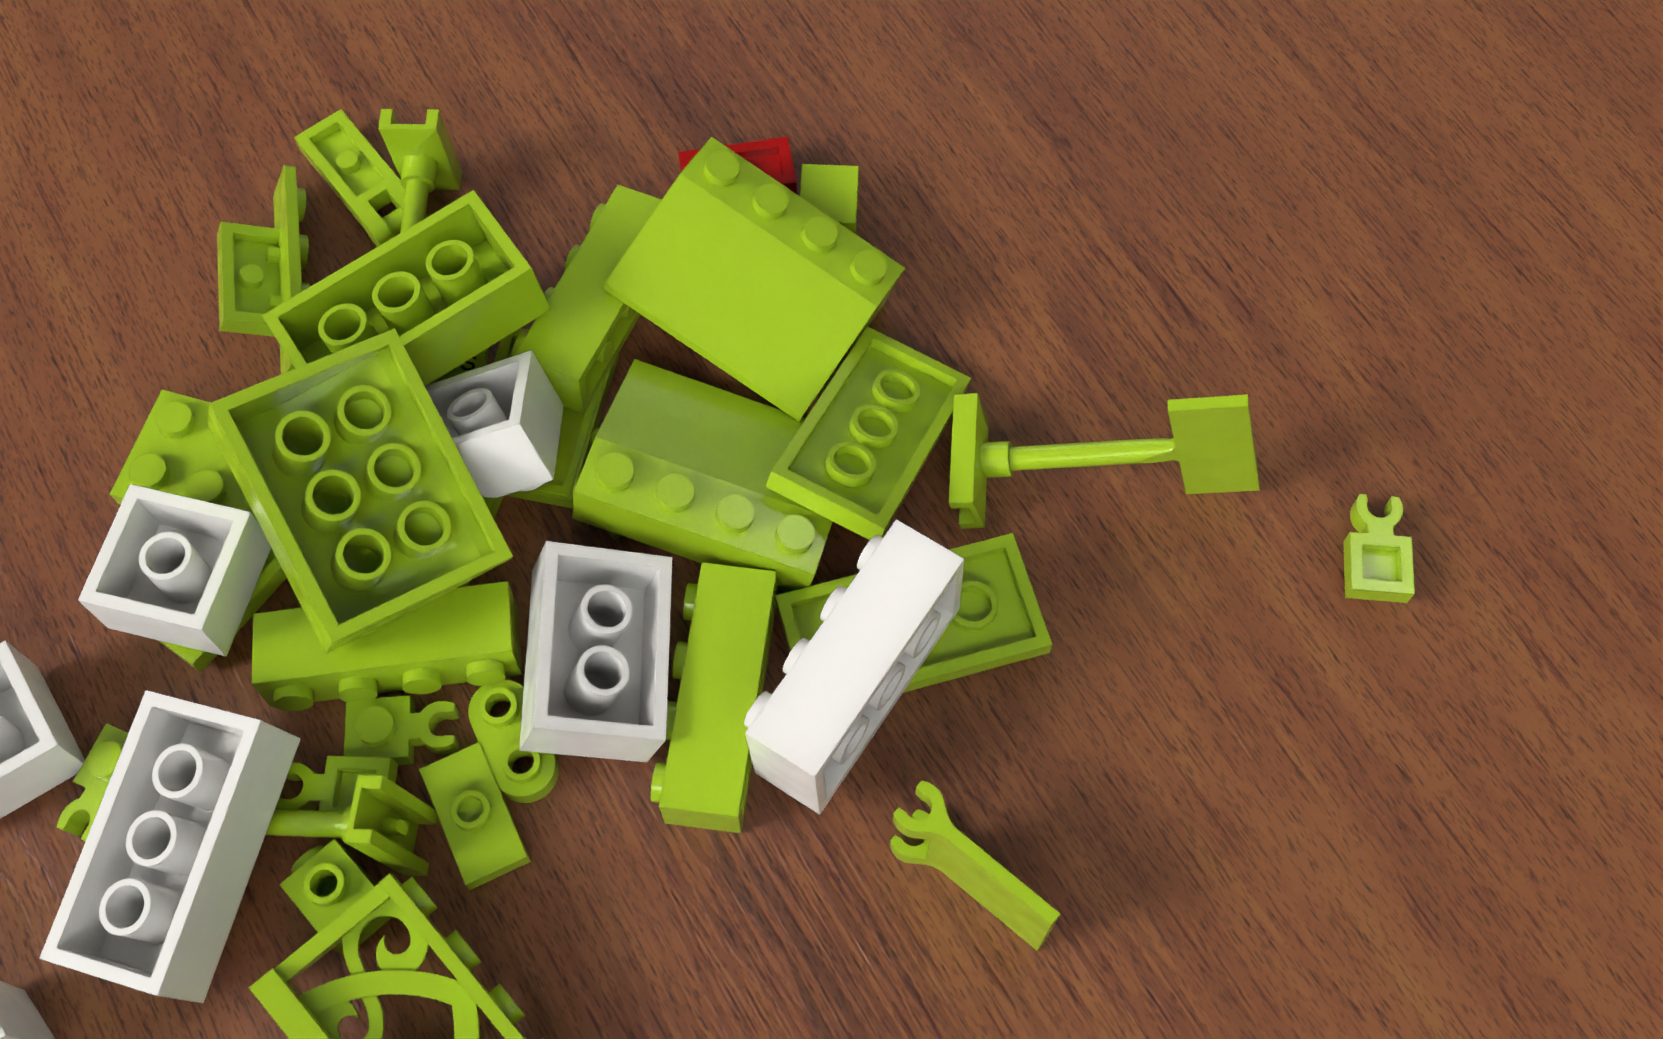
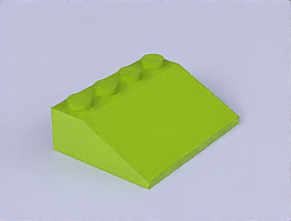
[603,137,905,422]
[208,328,513,654]
[572,359,833,593]

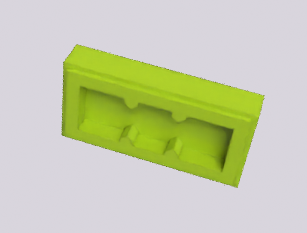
[419,742,531,890]

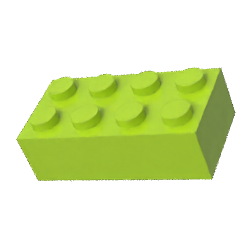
[262,190,551,386]

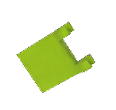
[890,781,1060,951]

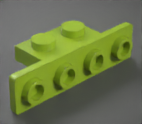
[217,165,311,374]

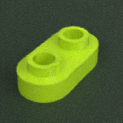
[468,679,559,803]

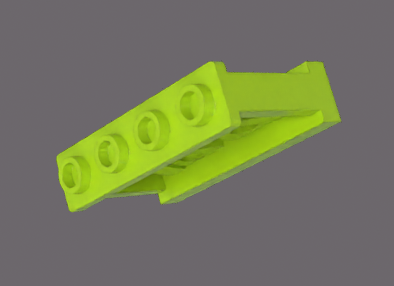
[249,873,545,1039]

